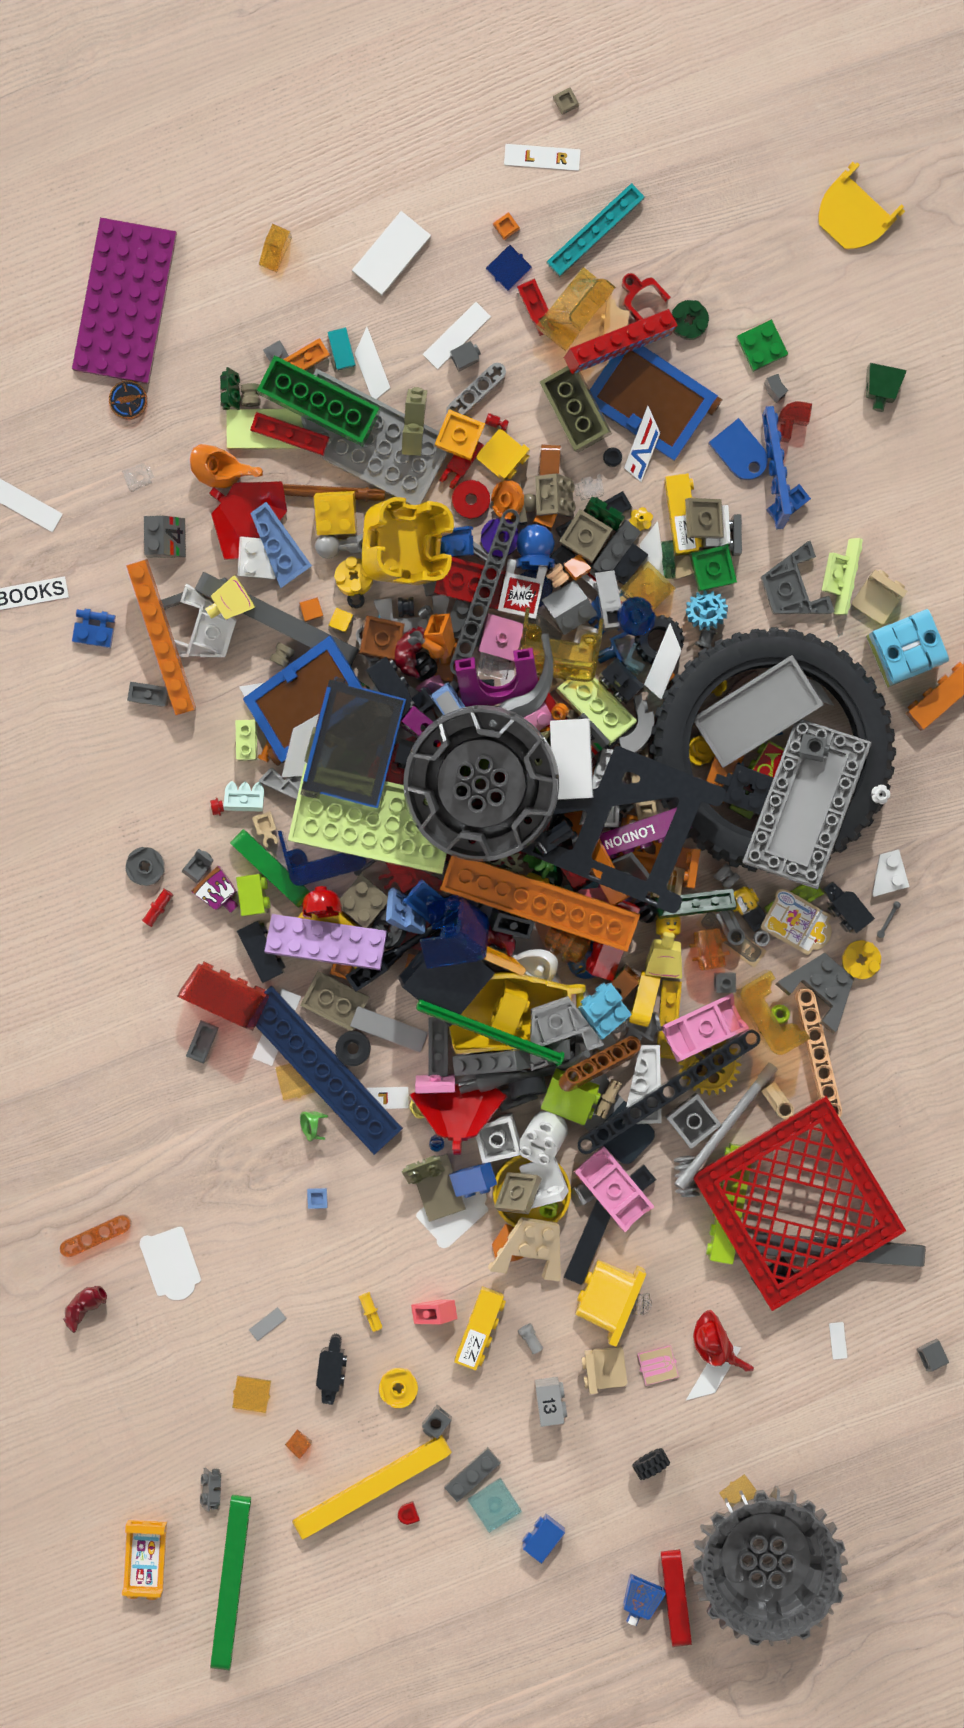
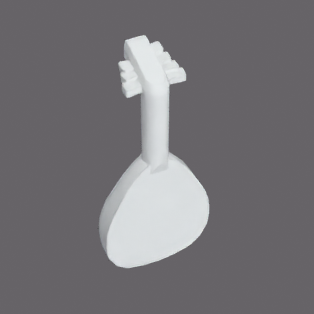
[483,944,558,981]

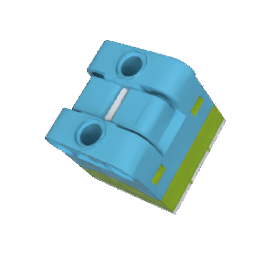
[866,609,949,688]

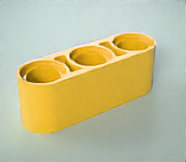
[629,970,661,1028]

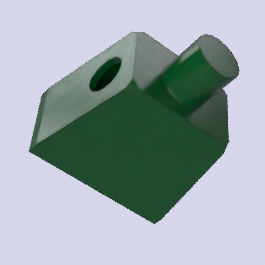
[866,363,907,412]

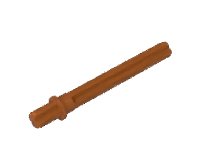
[283,484,385,502]

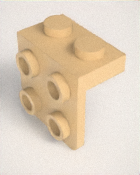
[852,569,908,625]
[581,1347,627,1394]

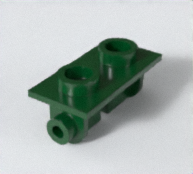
[220,367,241,410]
[584,496,625,531]

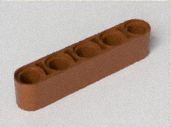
[559,1036,641,1092]

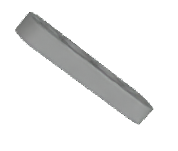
[446,362,506,416]

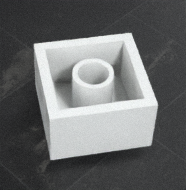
[476,1112,520,1163]

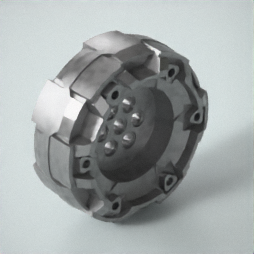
[404,705,559,861]

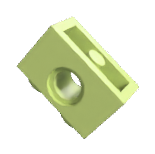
[235,720,258,761]

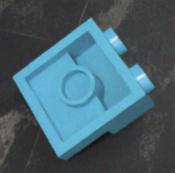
[577,983,632,1039]

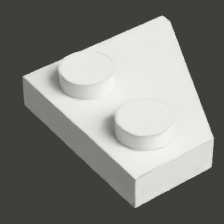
[872,849,909,897]

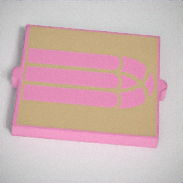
[638,1345,679,1385]

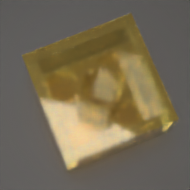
[620,561,676,618]

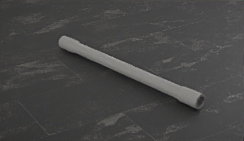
[674,1062,778,1191]

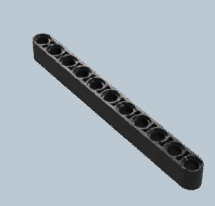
[578,1029,760,1154]

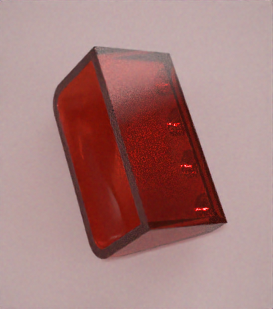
[177,961,269,1031]

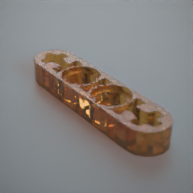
[60,1214,132,1257]

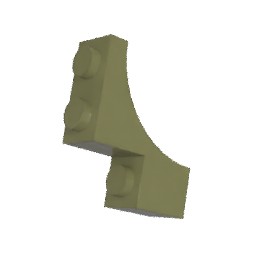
[402,387,427,456]

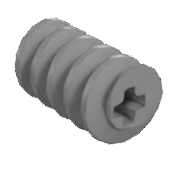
[674,1156,700,1197]

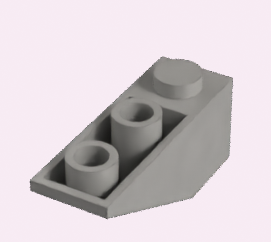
[595,570,624,631]

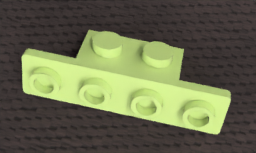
[821,538,863,615]

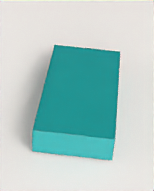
[328,327,356,371]

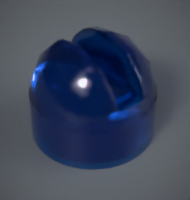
[429,1135,444,1152]

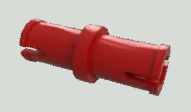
[142,888,174,927]

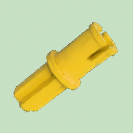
[358,1292,383,1332]

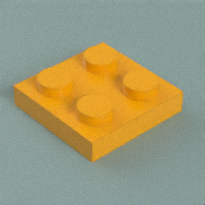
[434,410,485,461]

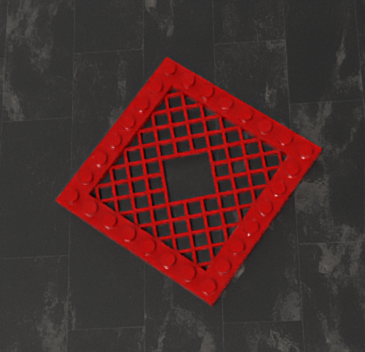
[693,1095,906,1311]

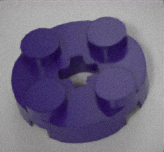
[481,519,518,558]

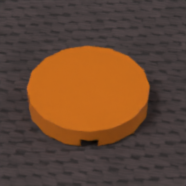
[491,481,524,519]

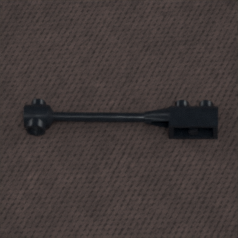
[345,897,484,992]

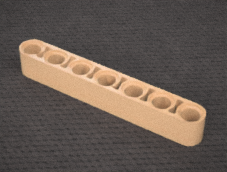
[795,988,842,1118]

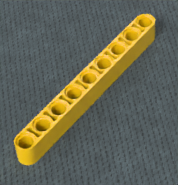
[292,1435,452,1539]

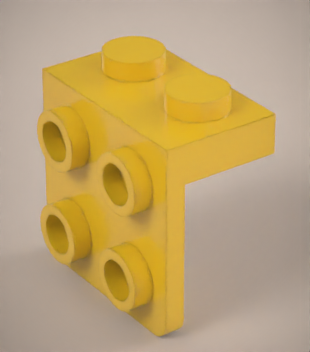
[476,429,530,481]

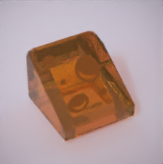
[285,1429,312,1459]

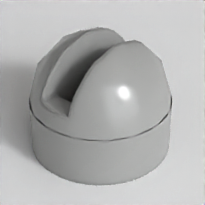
[753,930,770,946]

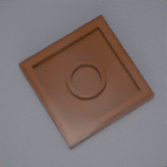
[359,615,405,662]

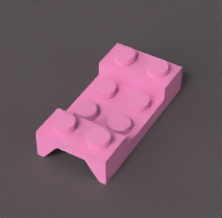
[661,993,749,1062]
[573,1146,654,1232]

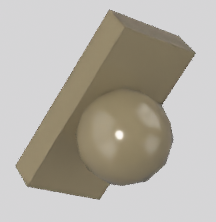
[519,483,536,526]

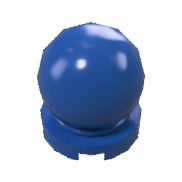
[516,524,555,570]

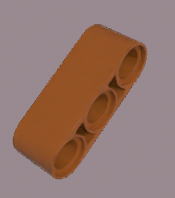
[539,444,561,476]

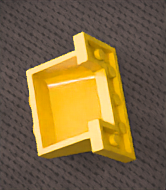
[575,1259,646,1347]

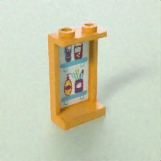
[122,1520,167,1600]

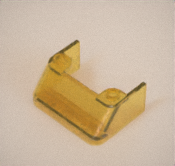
[520,607,604,682]

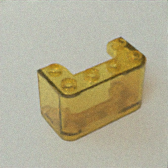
[735,969,810,1055]

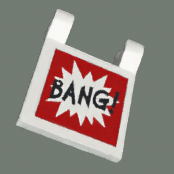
[498,559,547,619]

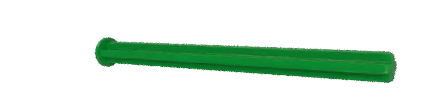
[416,1000,565,1067]

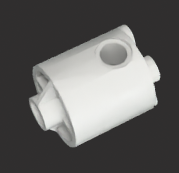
[519,1111,568,1165]

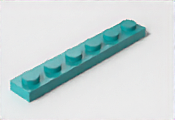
[547,183,645,277]

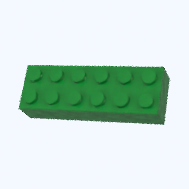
[257,355,380,447]

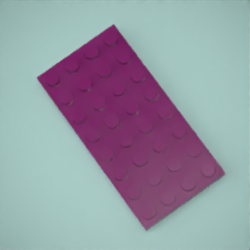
[72,217,177,384]

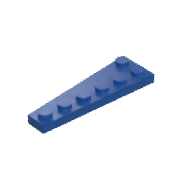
[762,406,794,530]

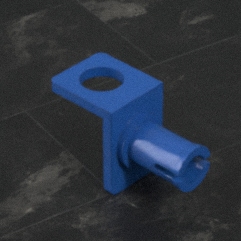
[595,630,633,664]

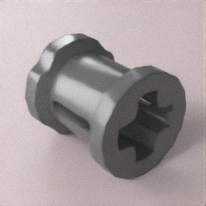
[695,627,718,650]

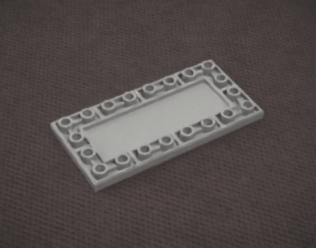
[743,719,872,889]

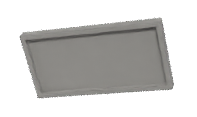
[694,655,824,768]

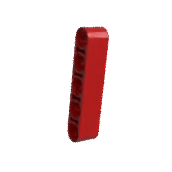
[661,1549,692,1647]

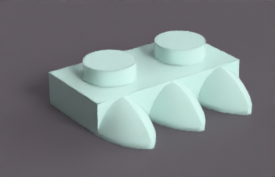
[224,781,264,812]

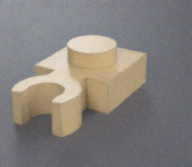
[252,811,278,848]

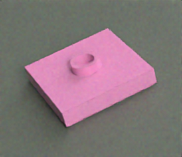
[477,613,525,662]
[415,1074,455,1094]

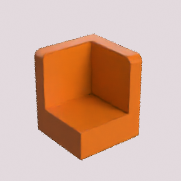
[533,514,558,531]

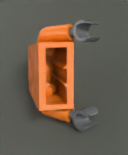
[408,605,455,664]

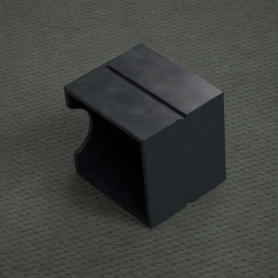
[397,926,495,1027]

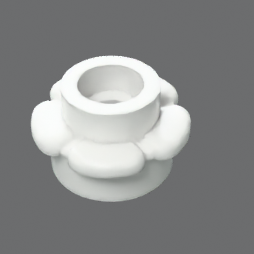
[871,785,890,804]

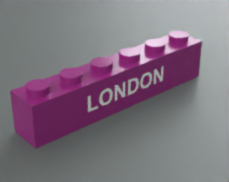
[600,808,692,859]

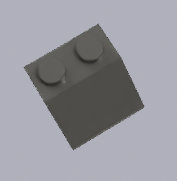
[541,580,597,635]

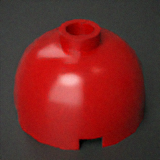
[302,886,342,918]

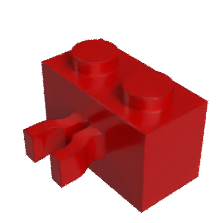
[378,862,418,893]

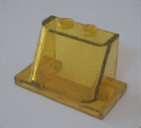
[536,267,616,352]

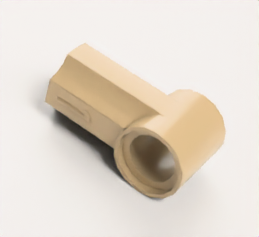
[761,1081,794,1119]

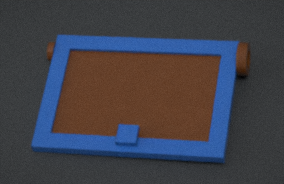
[590,346,723,461]
[243,636,371,766]

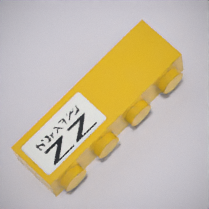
[664,473,702,556]
[454,1286,506,1370]

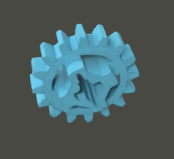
[686,590,728,631]

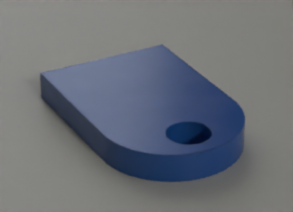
[708,418,768,480]

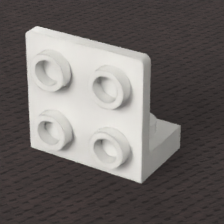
[519,1157,569,1209]

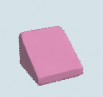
[416,675,445,693]

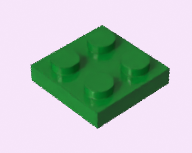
[736,319,788,372]
[690,545,737,592]

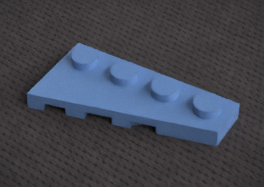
[250,502,312,588]

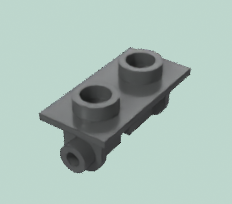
[200,1468,222,1511]

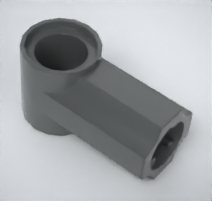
[716,910,745,947]

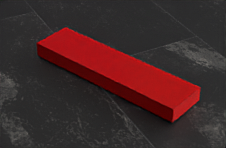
[250,412,330,456]

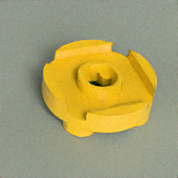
[334,556,373,596]
[841,940,881,979]
[379,1368,418,1408]

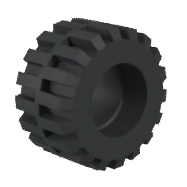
[634,615,684,665]

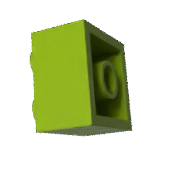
[236,874,271,916]

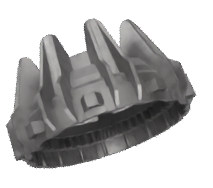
[692,1486,848,1646]

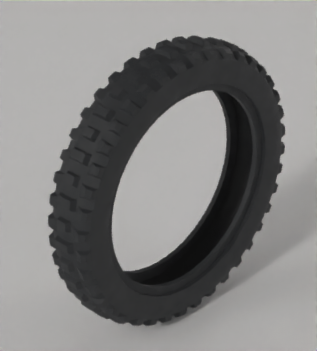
[649,627,896,873]

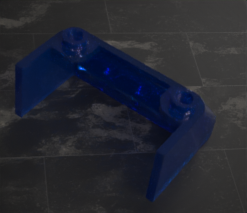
[278,830,367,886]
[420,895,489,969]

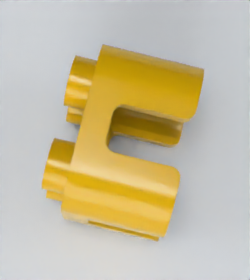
[362,497,454,585]

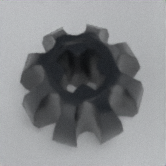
[415,652,438,681]
[634,894,658,923]

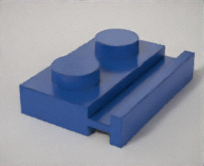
[440,526,474,557]
[403,879,451,925]

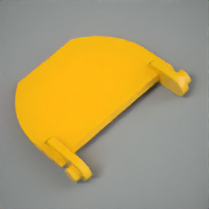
[818,162,905,249]

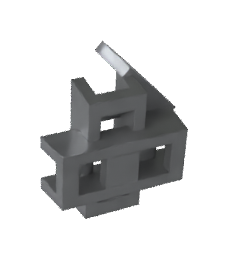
[623,1012,662,1041]

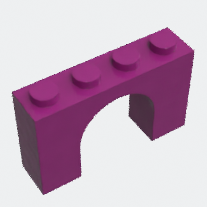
[455,648,538,707]

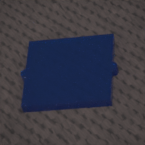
[486,245,532,291]

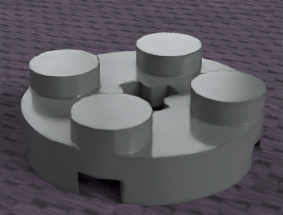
[125,847,165,886]
[371,909,407,949]

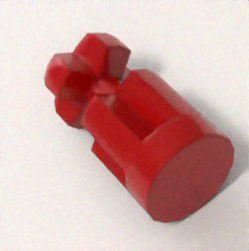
[485,413,509,431]

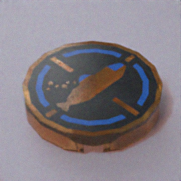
[109,380,148,420]

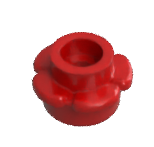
[210,797,224,816]

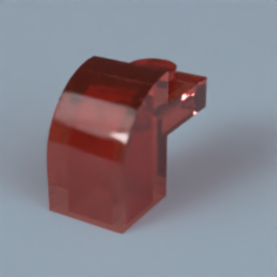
[778,401,812,443]

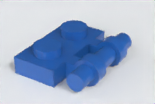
[72,608,116,648]

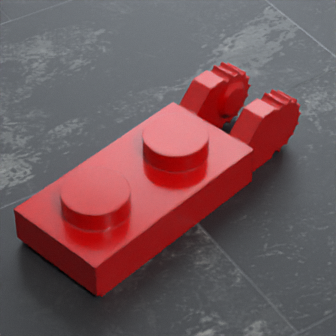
[517,278,555,336]
[439,441,484,489]

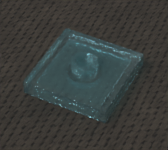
[468,1477,522,1533]

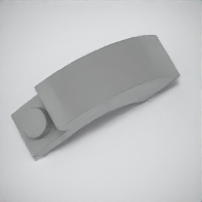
[619,695,654,754]

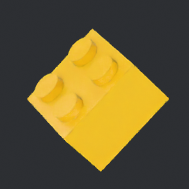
[314,491,358,535]
[491,980,530,1035]

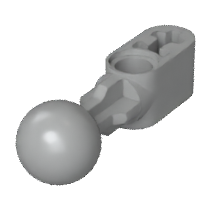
[315,533,363,559]

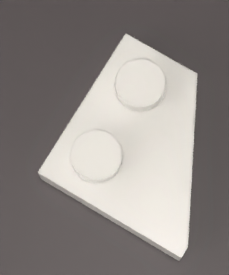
[237,537,276,579]

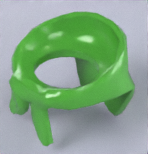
[523,847,555,879]
[300,1111,328,1142]

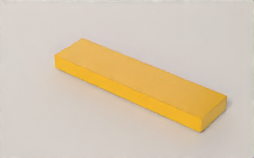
[657,980,682,1059]

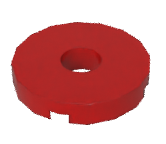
[452,480,490,519]

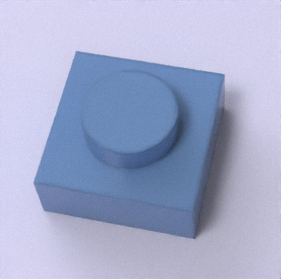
[307,1188,328,1209]

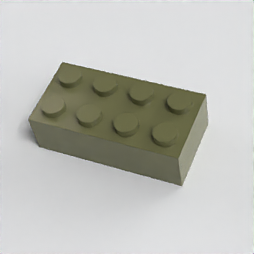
[539,366,612,453]

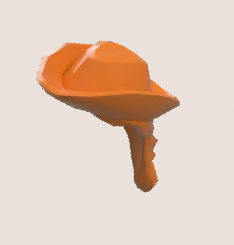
[190,444,263,488]

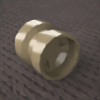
[241,383,261,407]
[270,642,295,668]

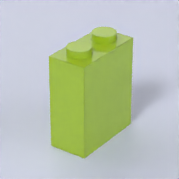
[541,1068,601,1125]

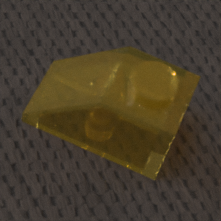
[259,223,292,273]

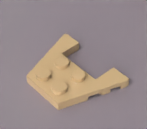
[488,1217,561,1281]

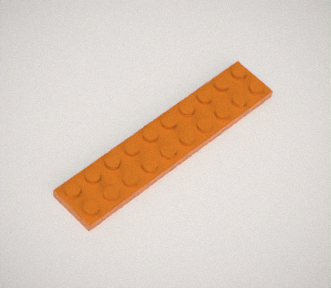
[440,855,640,952]

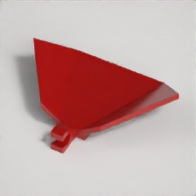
[209,481,287,560]
[409,1084,507,1155]

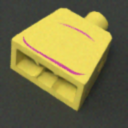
[206,575,255,620]
[645,932,682,979]

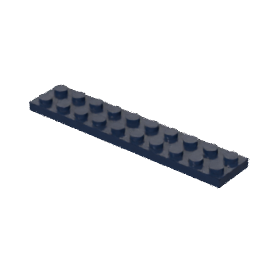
[243,985,403,1155]

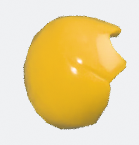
[689,735,715,766]

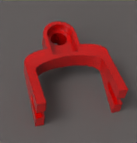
[622,273,671,322]

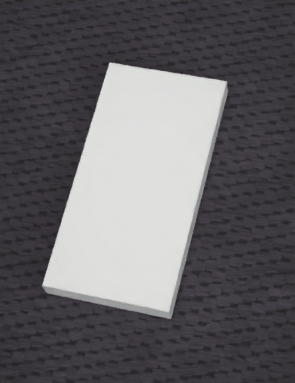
[352,211,431,296]
[550,719,593,800]

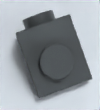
[182,849,214,883]

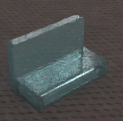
[623,643,645,675]

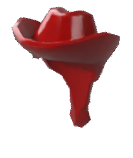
[693,1310,754,1372]

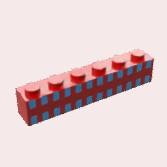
[563,309,678,374]

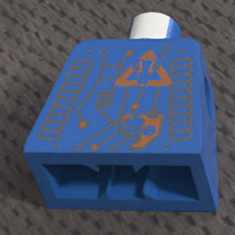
[623,1574,666,1626]

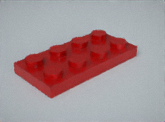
[433,557,518,610]

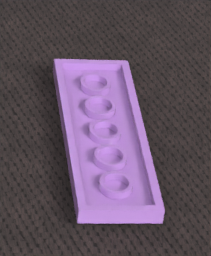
[265,914,387,970]

